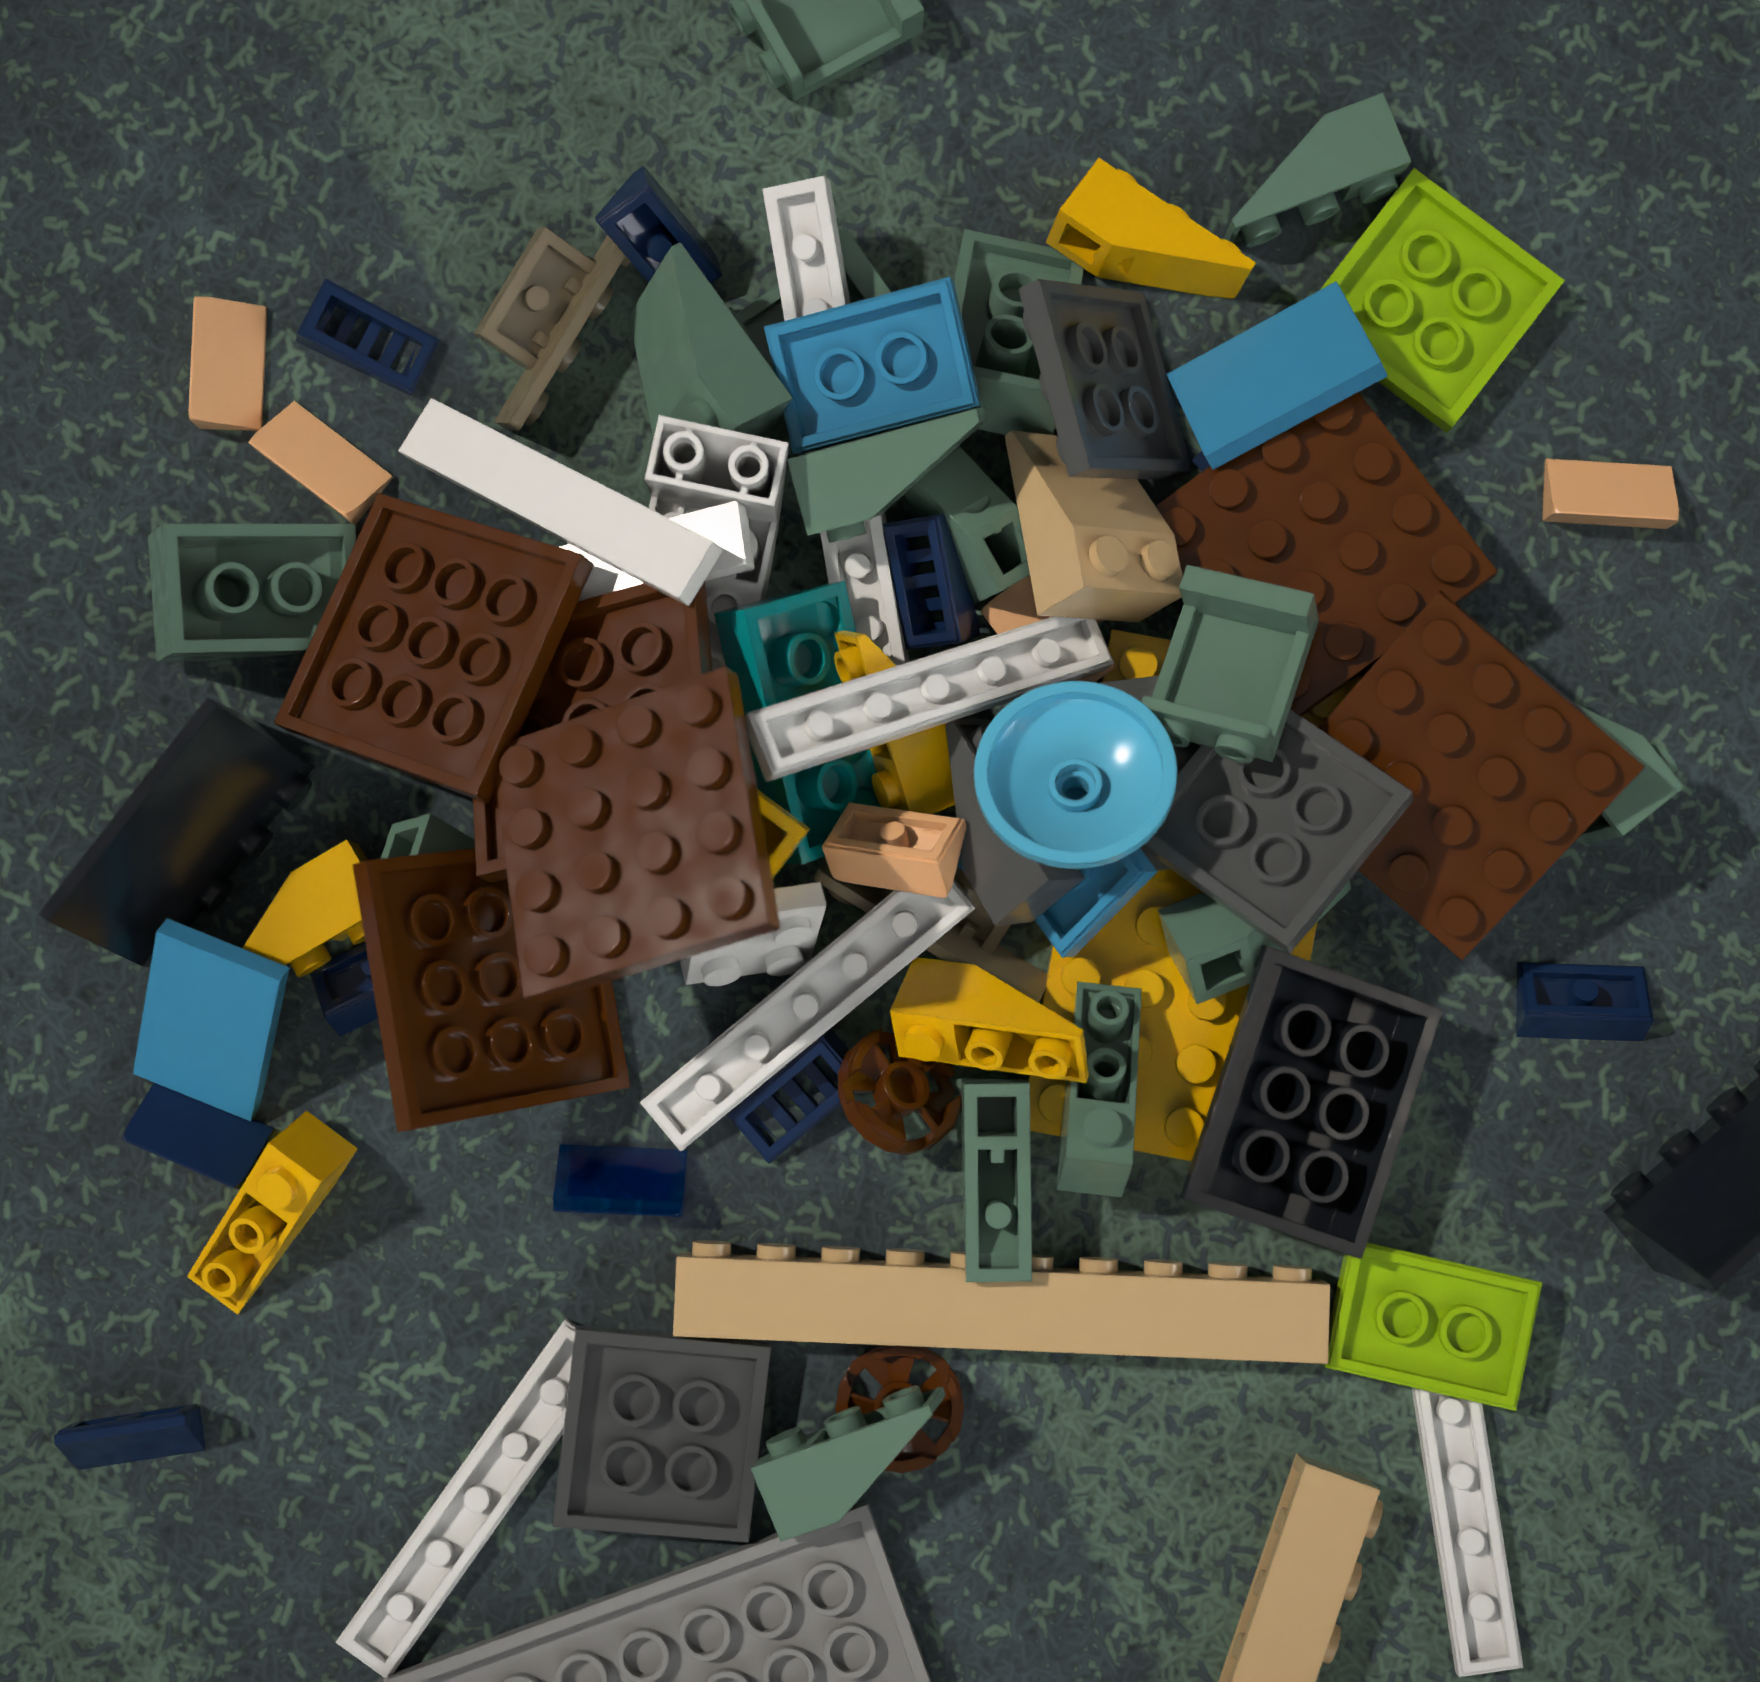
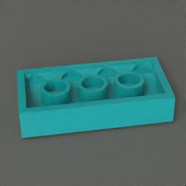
[714,581,882,865]

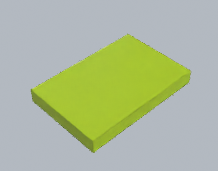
[1321,1242,1542,1411]

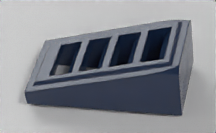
[296,278,440,396]
[882,513,981,650]
[727,1028,854,1164]

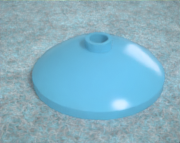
[974,681,1177,869]

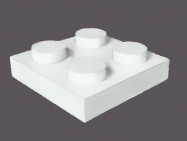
[680,882,827,986]

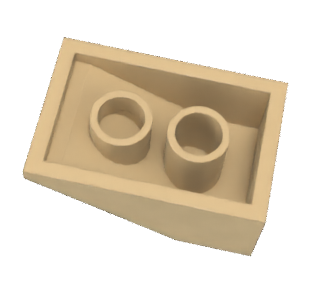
[1005,430,1183,622]

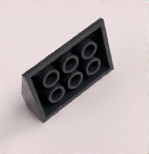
[38,697,315,967]
[1180,945,1443,1259]
[1603,1060,1760,1290]

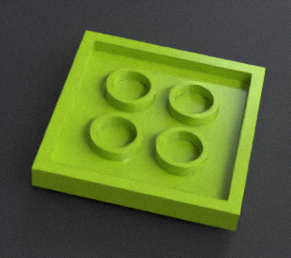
[1320,168,1565,433]

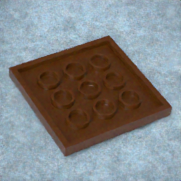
[1156,392,1498,717]
[274,493,594,803]
[473,581,713,883]
[1318,590,1645,960]
[495,666,781,1004]
[353,848,630,1132]

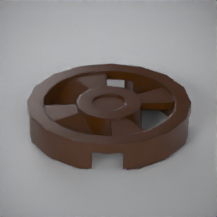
[838,1029,962,1155]
[835,1345,964,1473]

